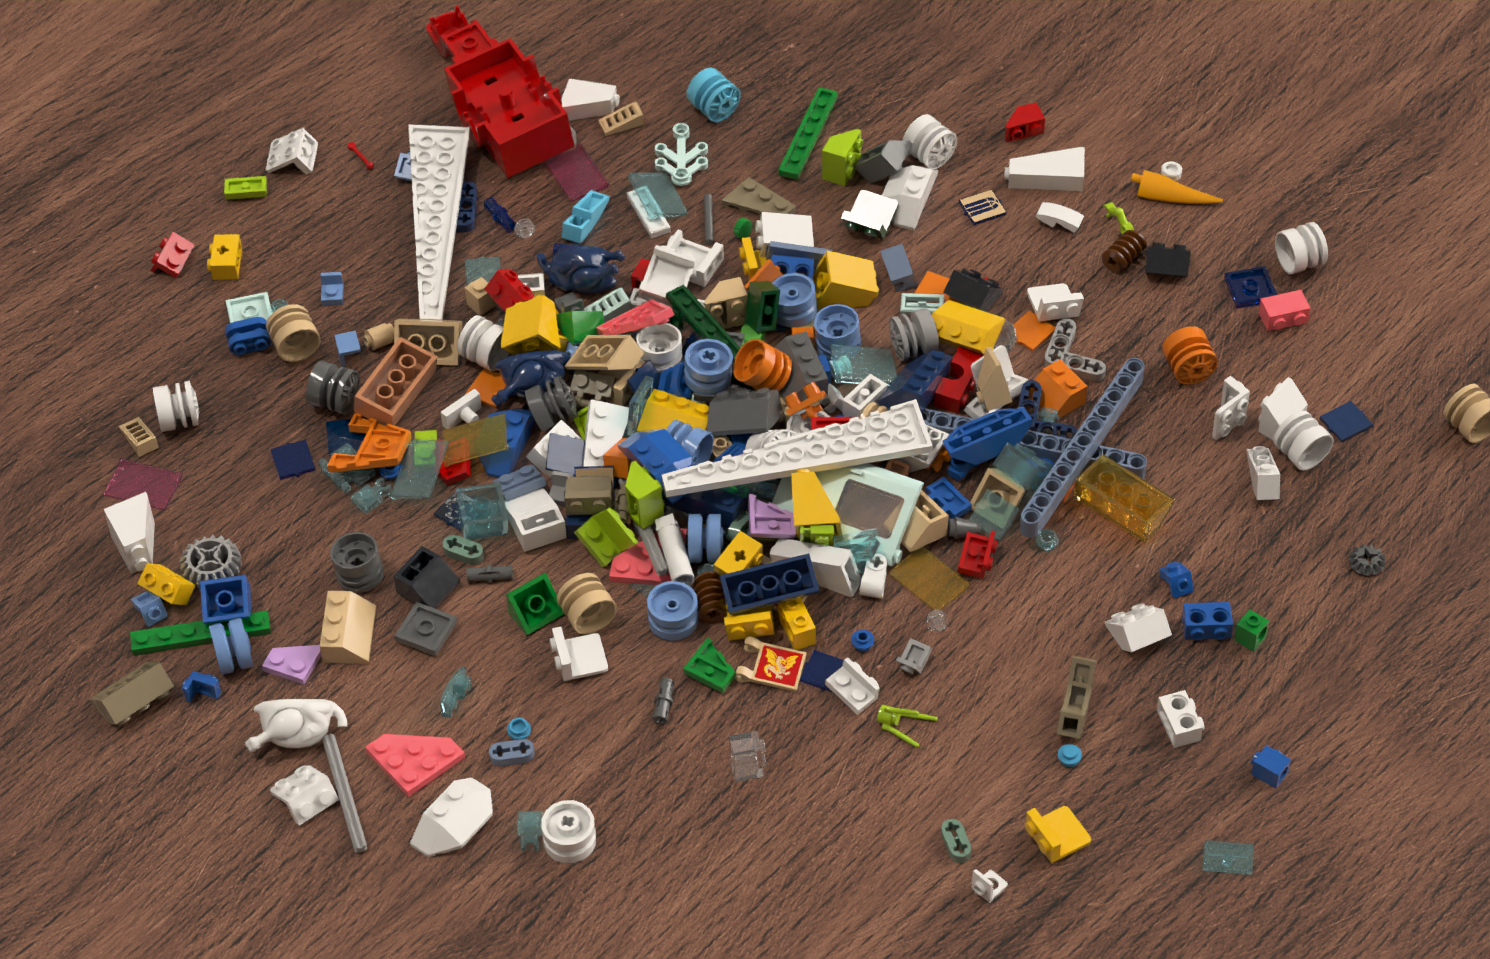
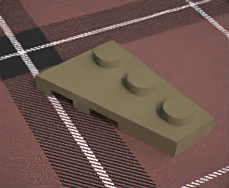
[722,177,796,217]

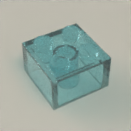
[992,442,1053,493]
[456,483,508,540]

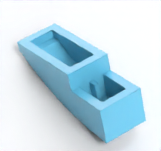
[562,190,609,243]

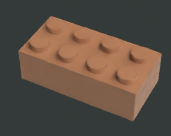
[354,337,437,426]

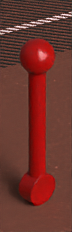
[348,142,374,170]

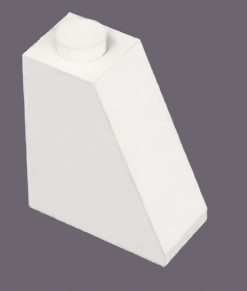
[561,79,619,121]

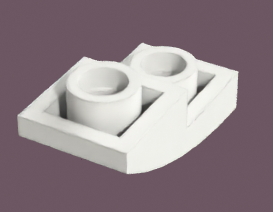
[1035,202,1084,233]

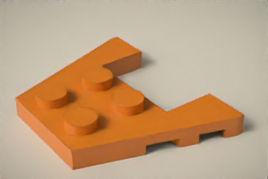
[327,413,412,473]

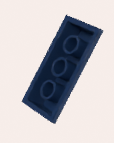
[877,350,952,413]
[662,487,749,529]
[720,553,820,615]

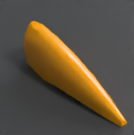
[1131,170,1223,204]

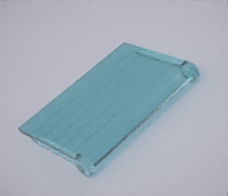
[628,172,688,220]
[830,344,897,386]
[390,439,449,500]

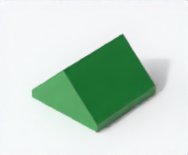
[556,311,604,345]
[506,573,564,635]

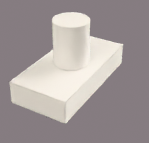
[441,389,482,431]

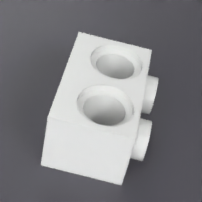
[1157,690,1204,748]

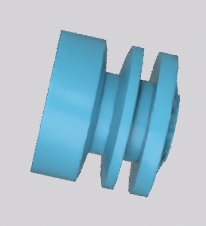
[686,68,741,122]

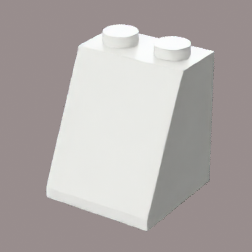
[104,492,155,574]

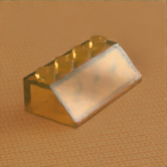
[1074,454,1175,543]

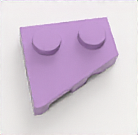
[748,494,796,539]
[262,645,321,685]

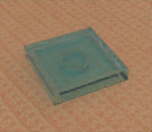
[626,376,653,436]

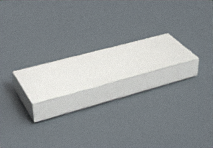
[627,186,671,239]

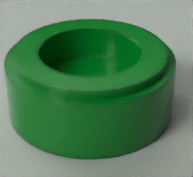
[734,218,753,240]

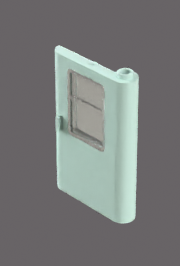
[772,463,924,566]

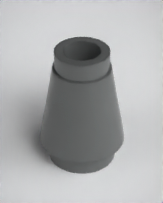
[947,517,981,539]

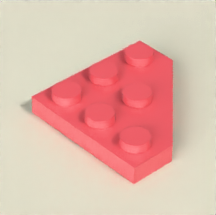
[596,299,674,335]
[609,528,687,586]
[365,734,465,797]

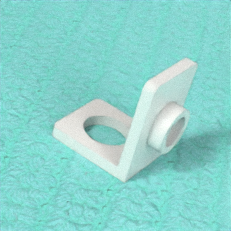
[972,869,1008,903]

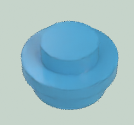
[507,718,531,740]
[1058,744,1082,767]

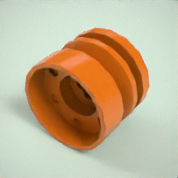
[1162,326,1218,384]
[733,339,792,392]

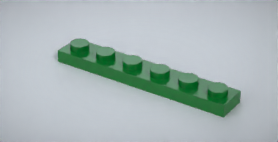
[778,87,838,180]
[130,610,271,656]

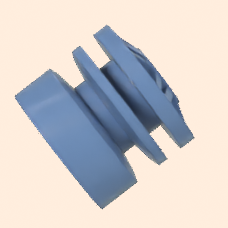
[814,304,862,361]
[666,420,714,466]

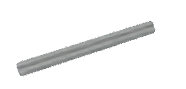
[618,478,668,576]
[322,734,367,853]

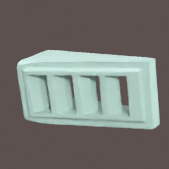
[584,287,631,321]

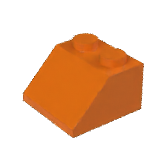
[1029,359,1087,422]

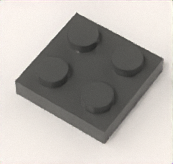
[394,602,458,656]

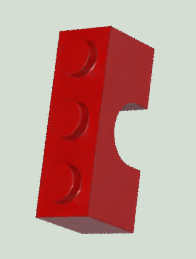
[934,347,983,414]

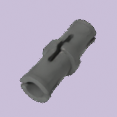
[466,564,513,583]
[652,678,675,725]

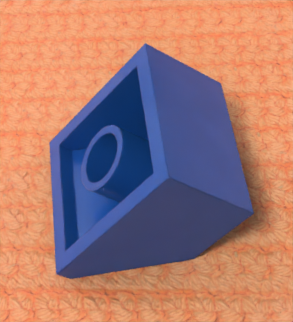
[200,575,252,624]

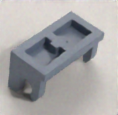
[880,244,917,291]

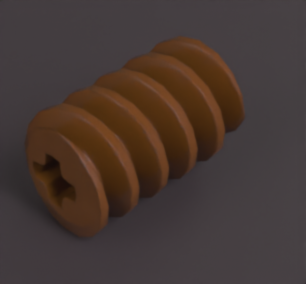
[1102,230,1147,274]
[693,571,727,624]

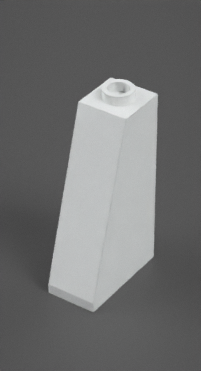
[1004,147,1085,191]
[770,538,862,597]

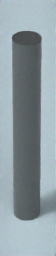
[704,194,714,245]

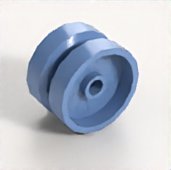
[772,273,817,327]
[684,339,733,395]
[688,514,723,563]
[647,581,699,641]
[209,618,253,675]

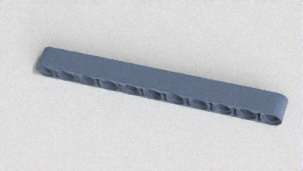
[1020,358,1145,538]
[921,408,1147,483]

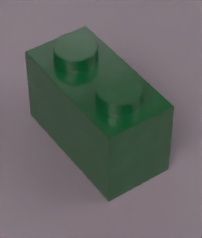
[745,281,781,332]

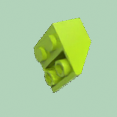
[822,129,863,186]
[625,461,665,530]

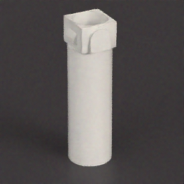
[655,513,694,586]

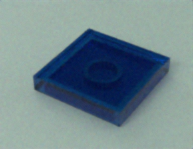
[1224,266,1277,309]

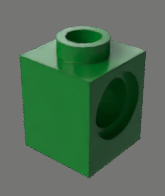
[1234,609,1269,652]

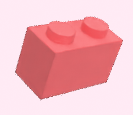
[1259,290,1310,331]

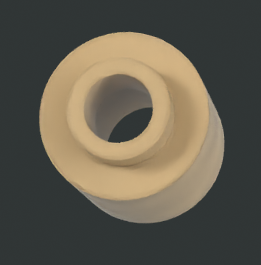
[363,323,394,350]

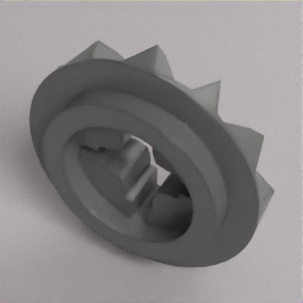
[1349,544,1385,576]

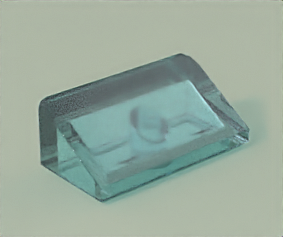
[1203,840,1254,875]

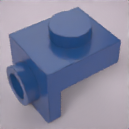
[1159,562,1194,598]
[182,671,221,702]

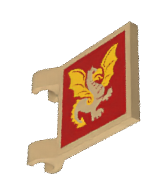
[735,636,807,692]

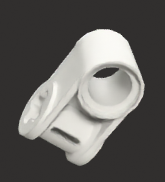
[859,554,887,599]

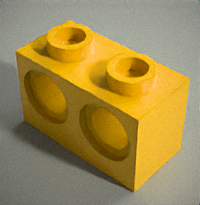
[137,563,196,605]
[777,597,816,650]

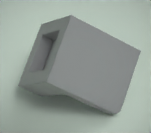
[549,471,574,507]

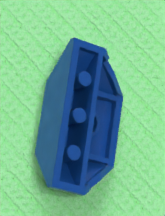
[942,407,1033,465]
[474,408,536,478]
[617,429,693,504]

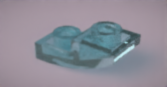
[440,667,471,718]

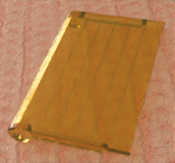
[443,413,509,467]
[889,546,971,613]

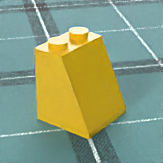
[812,251,879,310]
[501,295,561,355]
[791,469,842,539]

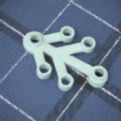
[655,123,708,186]

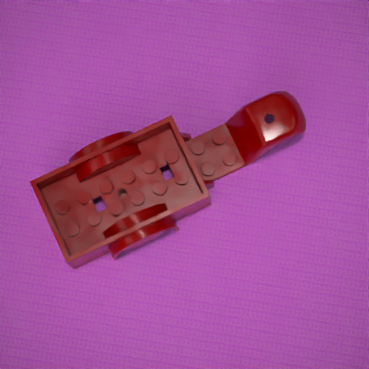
[426,5,575,178]

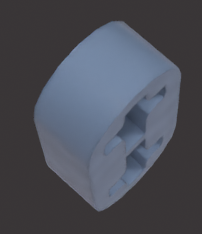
[489,739,534,766]

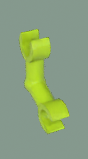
[1103,202,1134,234]

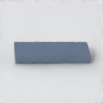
[766,241,832,267]

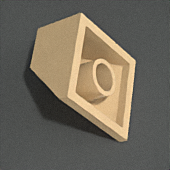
[976,347,1012,411]
[970,468,1026,530]

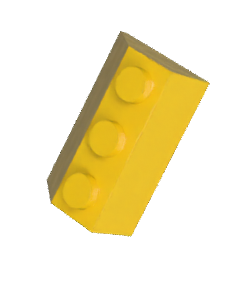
[932,300,1006,356]
[636,389,709,432]

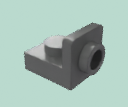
[554,292,584,313]

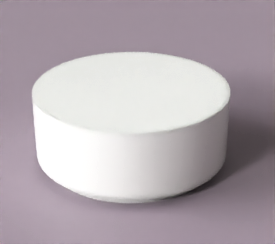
[1161,162,1182,181]

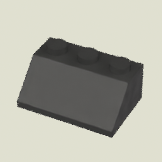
[775,332,828,407]
[707,388,784,436]

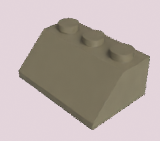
[89,662,174,726]

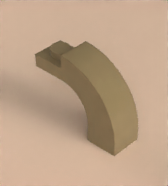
[1057,656,1096,739]

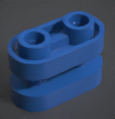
[225,317,272,355]
[658,361,692,399]

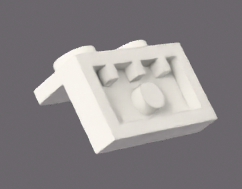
[825,657,880,715]

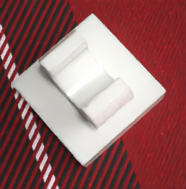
[819,384,844,413]

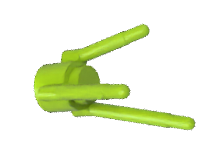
[877,705,938,748]

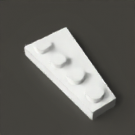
[582,400,633,477]

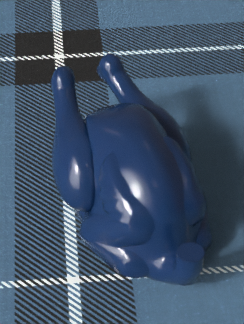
[537,245,625,294]
[491,350,575,407]

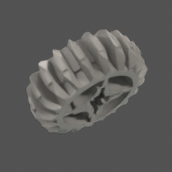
[180,534,242,590]

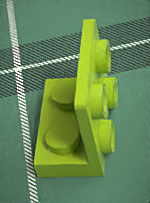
[574,508,638,567]

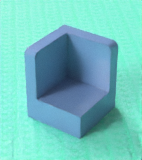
[334,331,361,367]

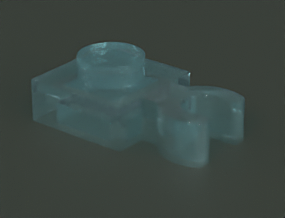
[351,478,392,514]
[518,811,543,851]

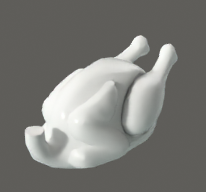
[245,699,347,752]

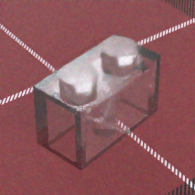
[729,731,767,782]

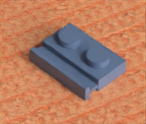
[493,464,546,502]

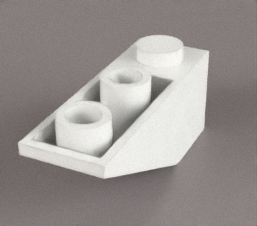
[1247,446,1280,500]

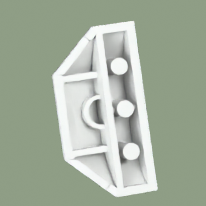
[882,166,938,230]
[410,778,493,857]

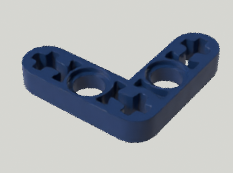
[456,182,478,232]
[1019,380,1078,439]

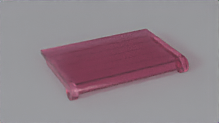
[545,144,609,202]
[104,458,183,510]

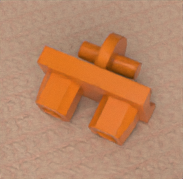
[785,382,827,420]

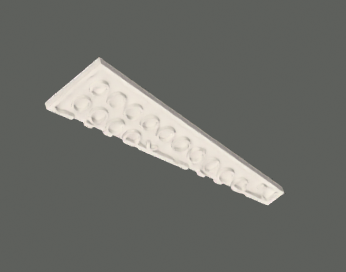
[409,125,470,320]
[662,399,933,497]

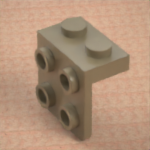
[565,476,611,515]

